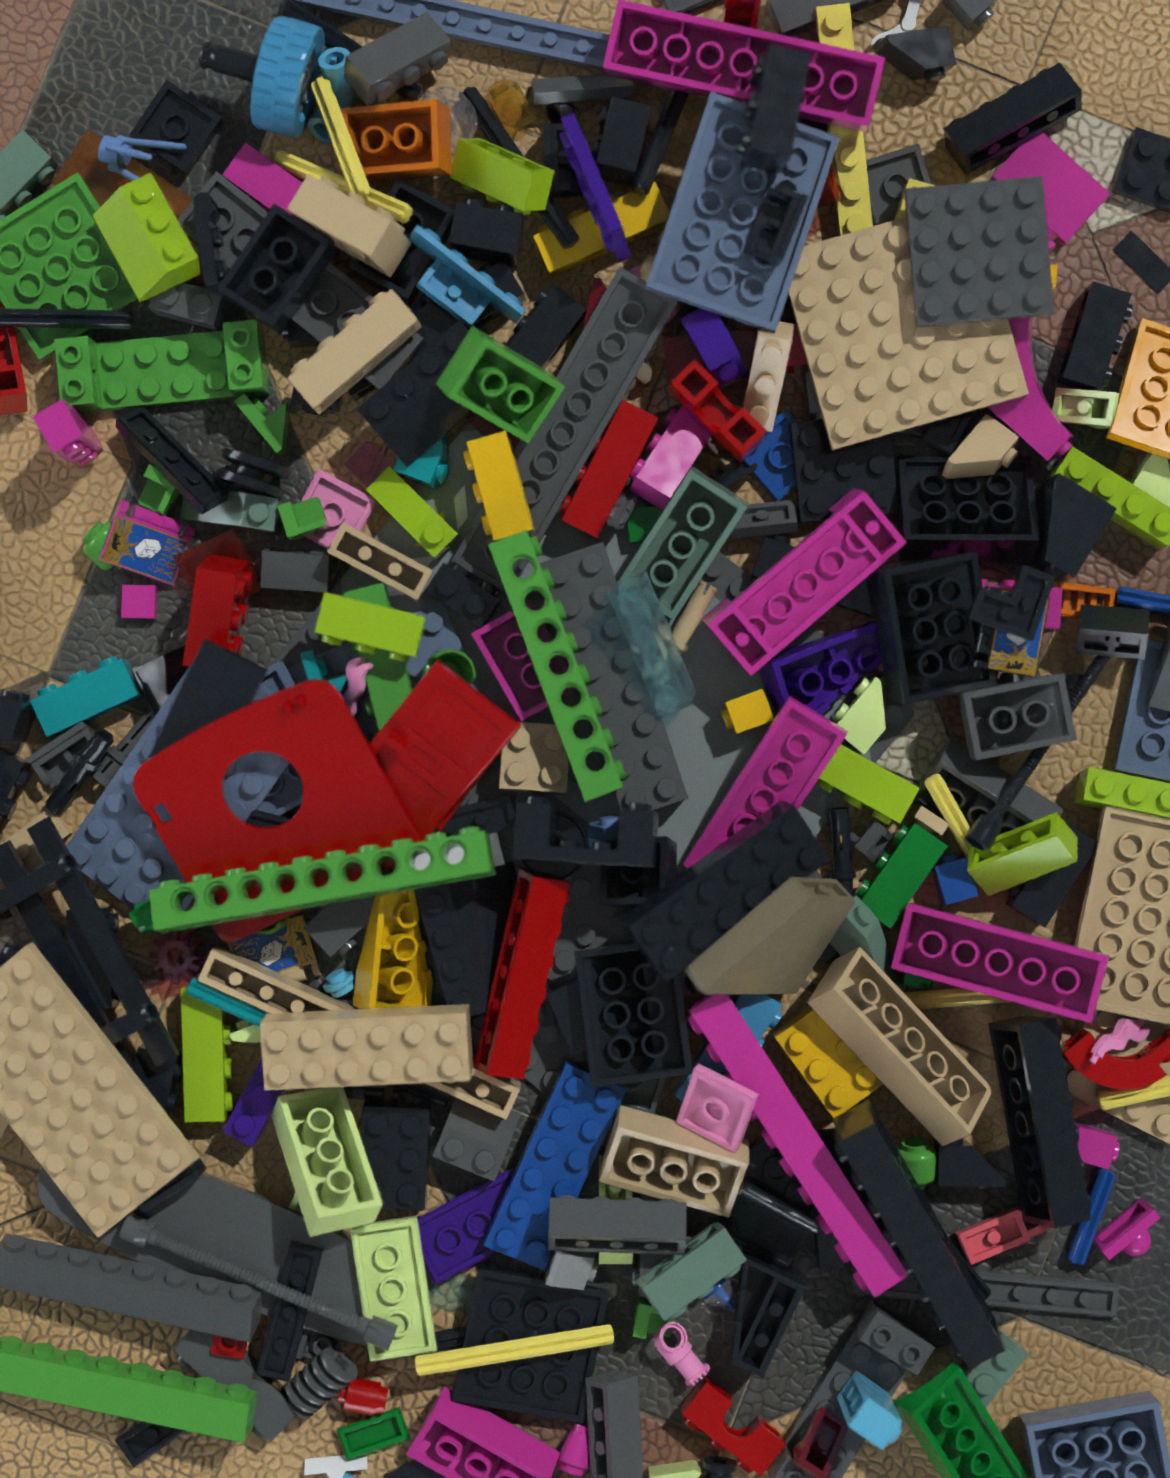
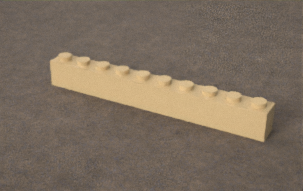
[198,945,521,1120]

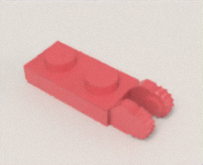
[955,1206,1050,1265]

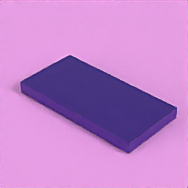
[418,1164,517,1285]

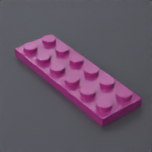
[683,696,847,868]

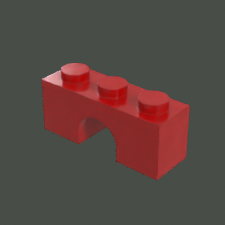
[670,359,767,463]
[680,1375,786,1476]

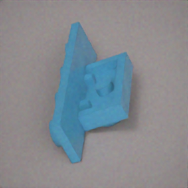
[409,225,526,329]

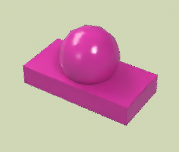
[1093,1198,1161,1260]

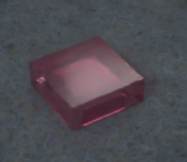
[344,441,391,488]

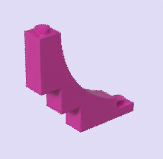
[988,227,1074,461]

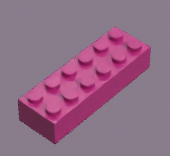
[891,903,1110,1023]

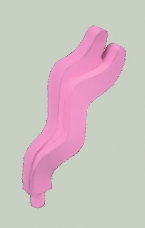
[343,657,373,716]
[1089,1017,1150,1064]

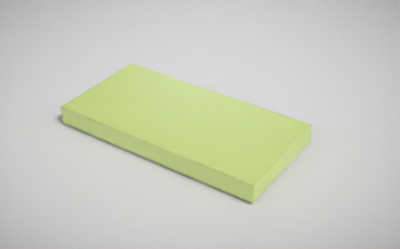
[350,1215,437,1361]

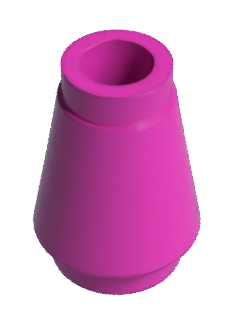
[557,1422,590,1476]

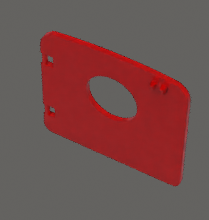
[133,679,422,943]

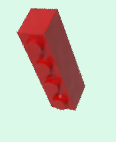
[559,400,659,541]

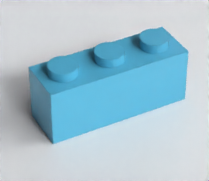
[837,1370,902,1450]

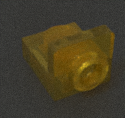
[483,79,537,136]

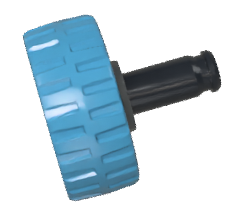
[199,16,325,138]

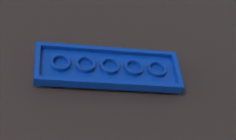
[482,1060,627,1270]

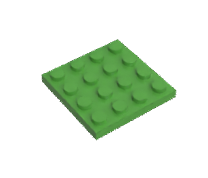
[0,172,138,360]

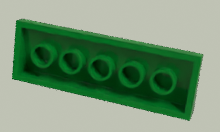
[893,1363,1029,1478]

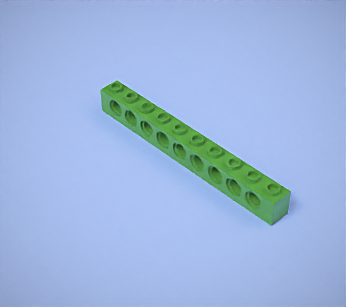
[149,827,495,933]

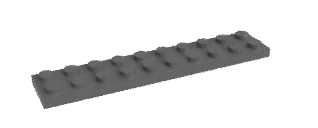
[451,267,678,593]

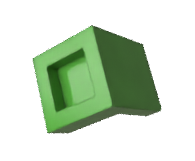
[138,464,180,517]
[277,497,329,541]
[632,1296,675,1339]

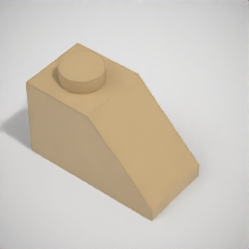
[942,414,1019,479]

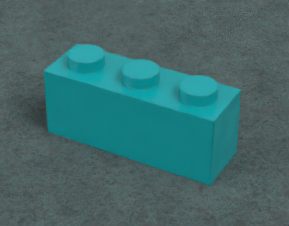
[30,656,144,737]

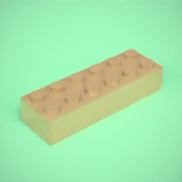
[807,946,994,1146]
[260,1004,473,1090]

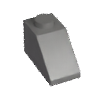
[545,1251,599,1290]

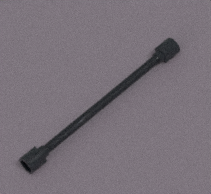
[965,607,1127,852]

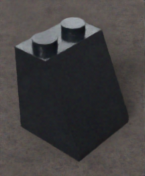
[1033,473,1117,582]

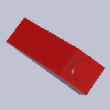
[0,305,28,415]

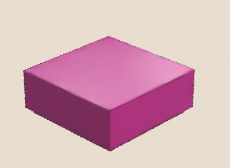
[121,585,157,619]

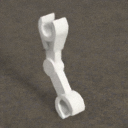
[869,0,925,49]

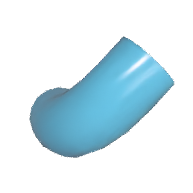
[308,47,356,144]

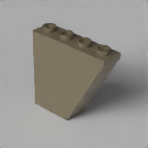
[685,877,856,995]

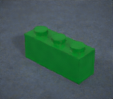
[854,822,947,929]

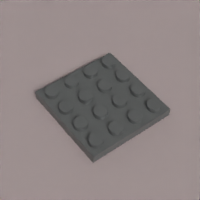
[904,176,1054,328]

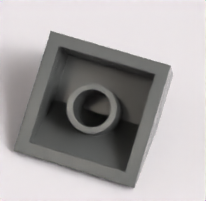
[432,1098,521,1182]

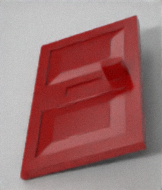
[369,660,522,841]

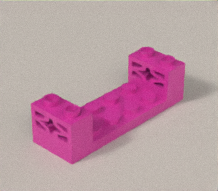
[701,488,907,676]

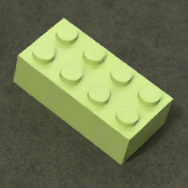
[271,1087,383,1237]

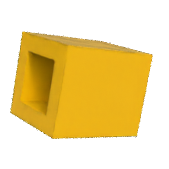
[720,688,774,734]

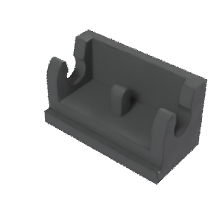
[260,547,333,593]
[26,721,108,789]

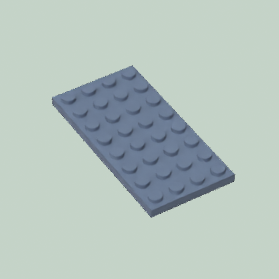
[66,662,290,934]

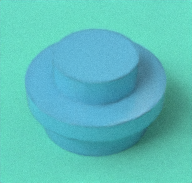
[323,968,355,998]

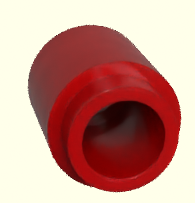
[337,1378,388,1416]

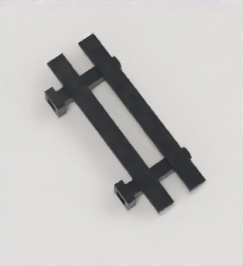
[0,816,180,1077]

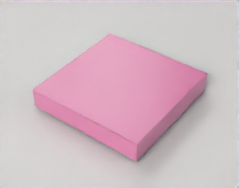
[301,469,378,549]
[676,1064,759,1153]

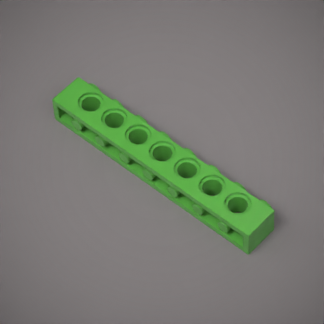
[488,530,627,802]

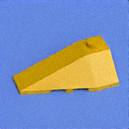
[353,889,433,1009]

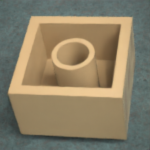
[498,722,569,795]

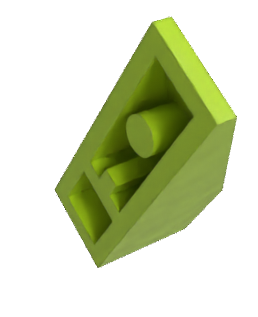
[366,466,461,560]

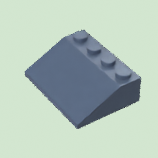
[1019,1391,1170,1478]

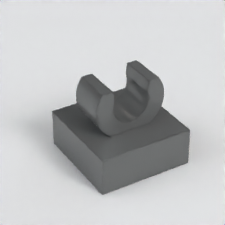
[851,819,893,864]

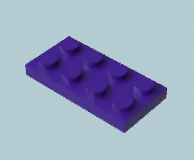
[559,113,631,262]

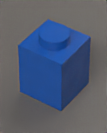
[931,852,978,905]

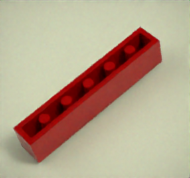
[474,869,570,1079]

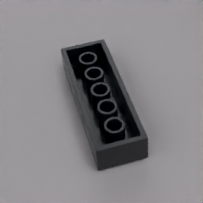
[619,800,830,982]
[989,1016,1091,1229]

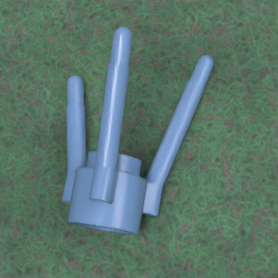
[98,135,187,193]

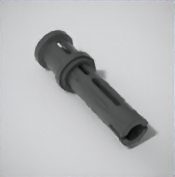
[90,708,155,788]

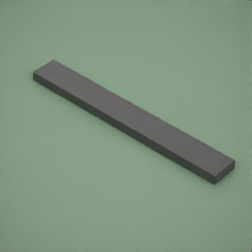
[851,1263,1120,1318]

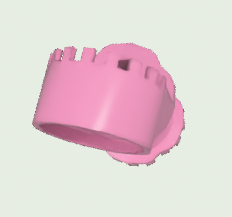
[652,1322,710,1388]

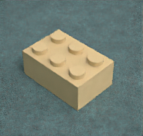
[287,174,411,278]

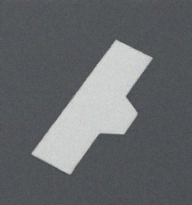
[304,1454,368,1478]

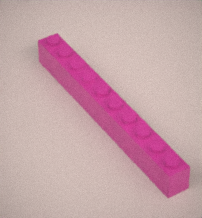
[687,994,908,1297]

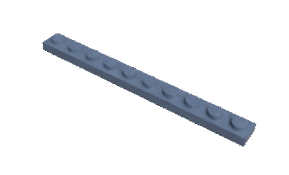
[287,0,610,71]

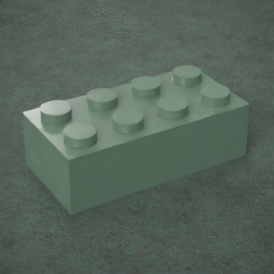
[617,466,749,620]

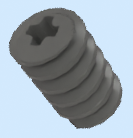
[285,1348,358,1419]

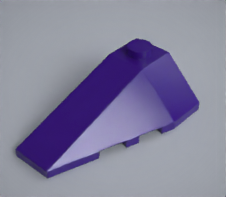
[759,620,882,714]

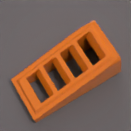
[1055,581,1116,619]

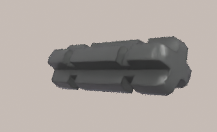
[607,484,640,530]

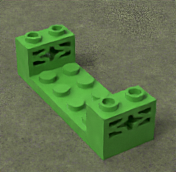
[54,320,270,413]

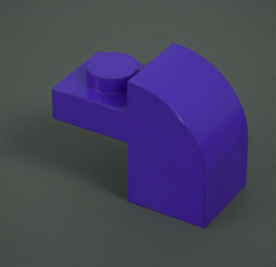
[681,308,747,388]

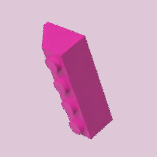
[406,1386,560,1478]

